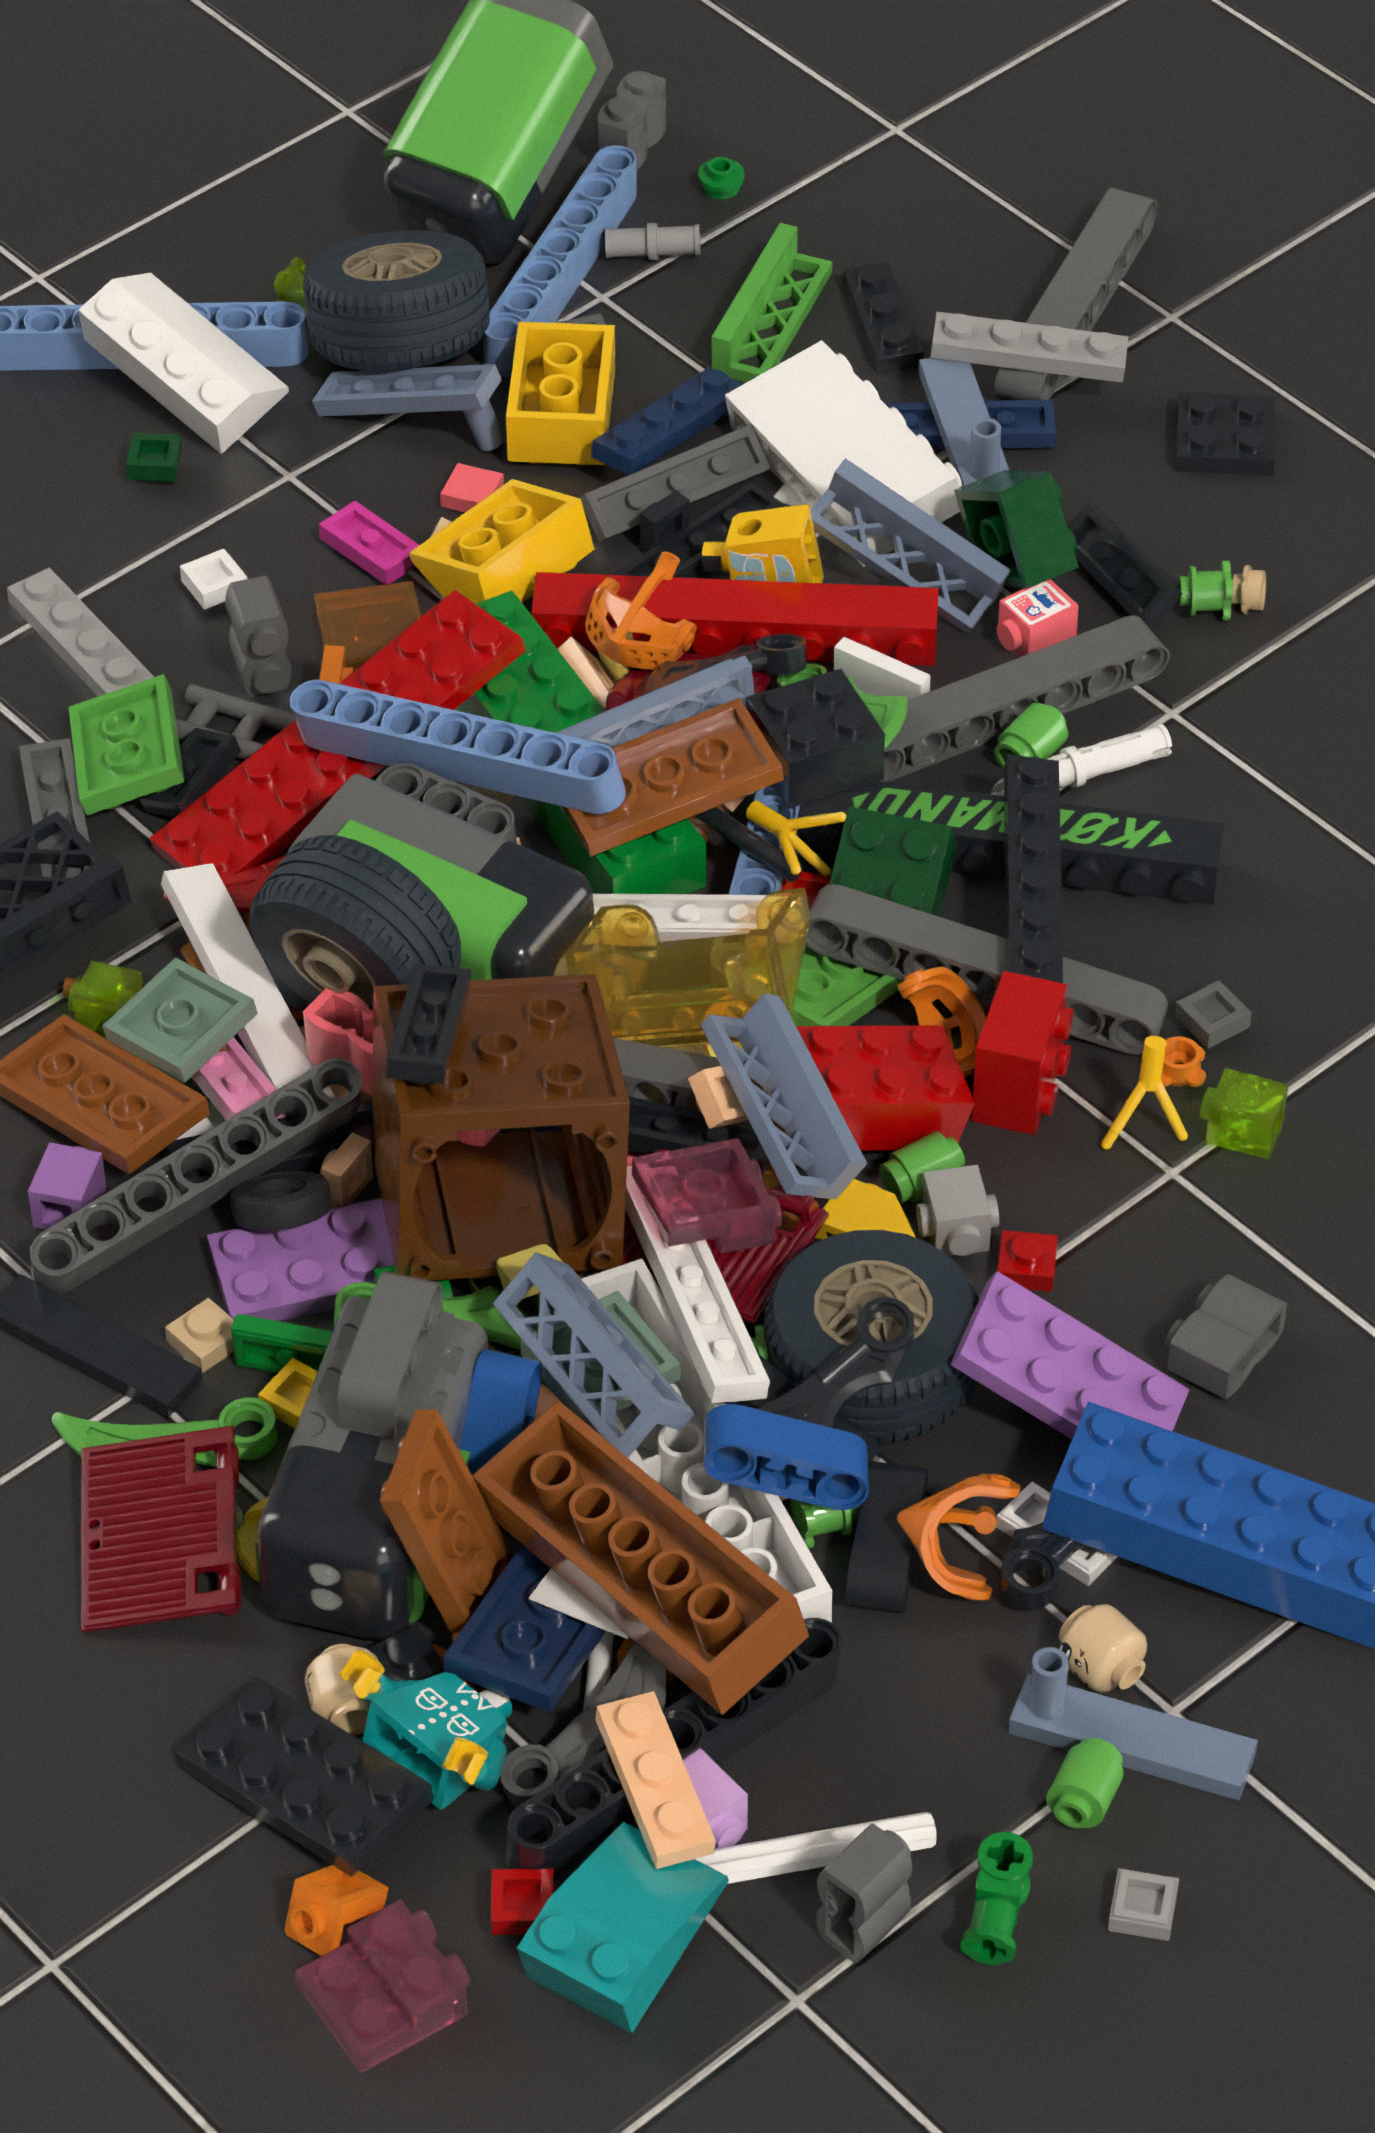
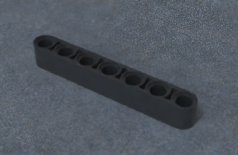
[505,1618,843,1873]

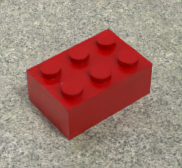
[796,1025,975,1151]

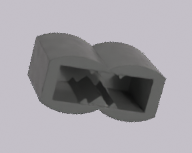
[597,70,666,170]
[225,576,292,697]
[1165,1274,1287,1399]
[816,1823,913,1964]

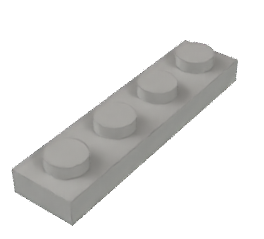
[930,312,1128,383]
[7,567,154,696]

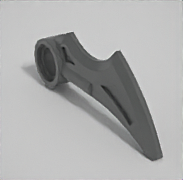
[500,1640,667,1808]

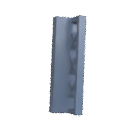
[811,458,1011,635]
[556,655,755,748]
[701,993,867,1200]
[493,1252,695,1458]

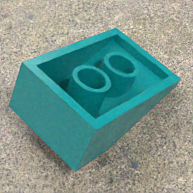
[517,1822,729,2034]

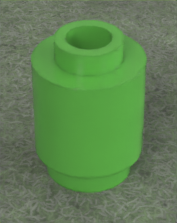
[994,703,1068,769]
[879,1131,965,1204]
[1046,1738,1124,1828]

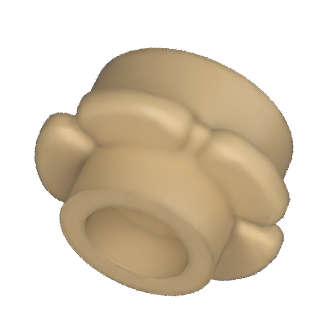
[1232,565,1266,615]

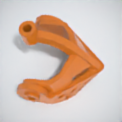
[585,552,697,669]
[897,966,987,1078]
[897,1474,1021,1600]

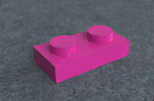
[319,501,419,586]

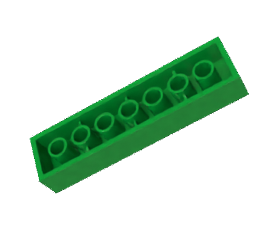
[455,590,706,894]

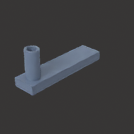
[919,358,1009,486]
[312,364,505,451]
[1008,1647,1258,1801]

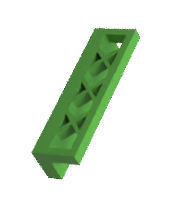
[712,223,832,383]

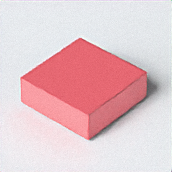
[440,463,504,512]

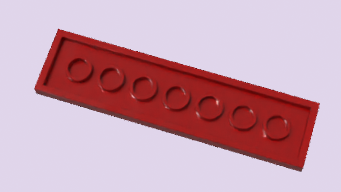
[149,590,526,878]

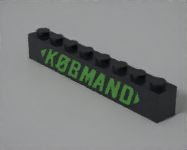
[799,781,1224,905]

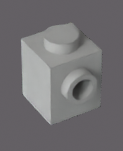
[916,1165,999,1256]

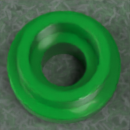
[698,157,744,199]

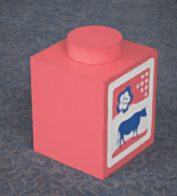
[997,579,1079,657]

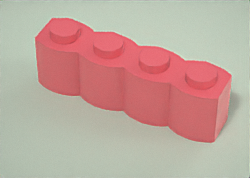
[303,988,500,1147]

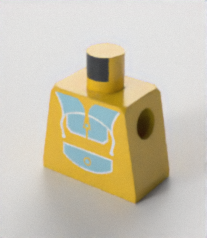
[702,505,824,583]

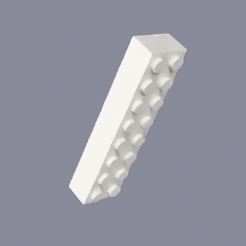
[537,1259,832,1623]

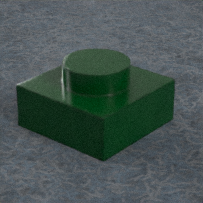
[126,432,182,482]

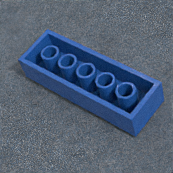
[1042,1401,1375,1649]

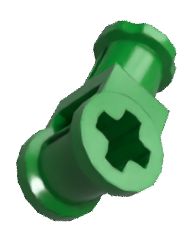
[960,1832,1033,1965]

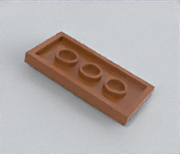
[561,697,784,857]
[0,1014,210,1174]
[380,1409,514,1634]

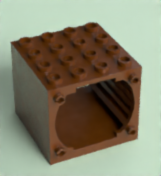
[372,974,630,1281]

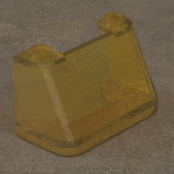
[564,888,810,1048]

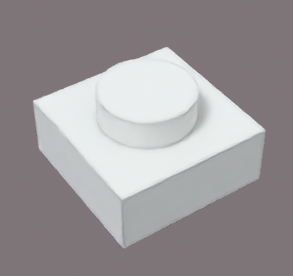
[180,549,247,610]

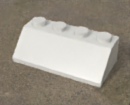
[78,273,289,454]

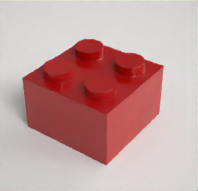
[972,971,1074,1135]

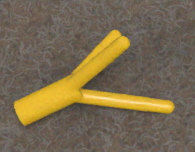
[746,801,846,877]
[1101,1036,1188,1150]

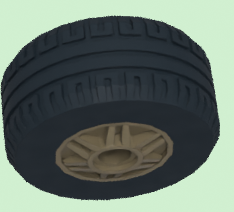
[303,230,490,371]
[250,835,461,1010]
[764,1230,979,1444]

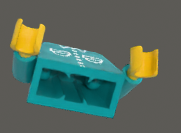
[339,1650,512,1810]

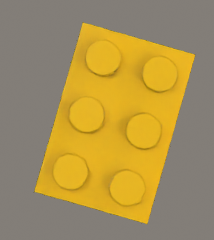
[506,322,615,465]

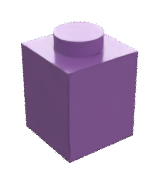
[28,1142,106,1230]

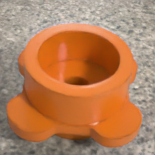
[1161,1036,1206,1087]

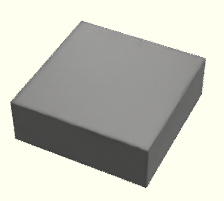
[1108,1868,1179,1941]

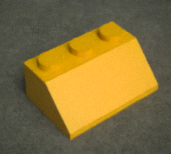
[409,479,595,604]

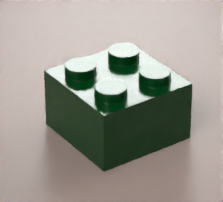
[954,470,1079,588]
[830,806,957,917]

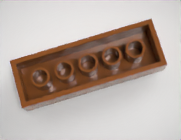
[472,1400,809,1715]

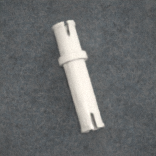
[1047,724,1172,788]

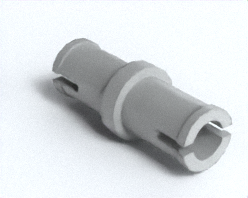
[605,223,701,260]

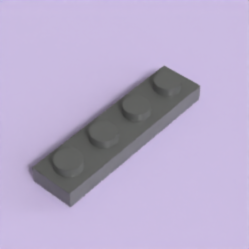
[580,424,772,543]
[19,738,91,894]

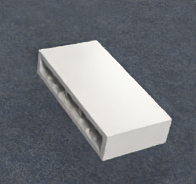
[725,340,962,567]

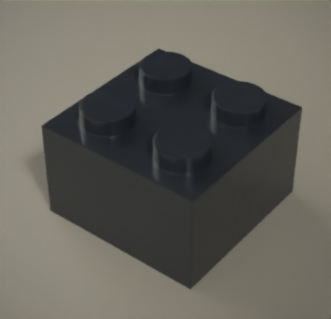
[746,669,885,809]

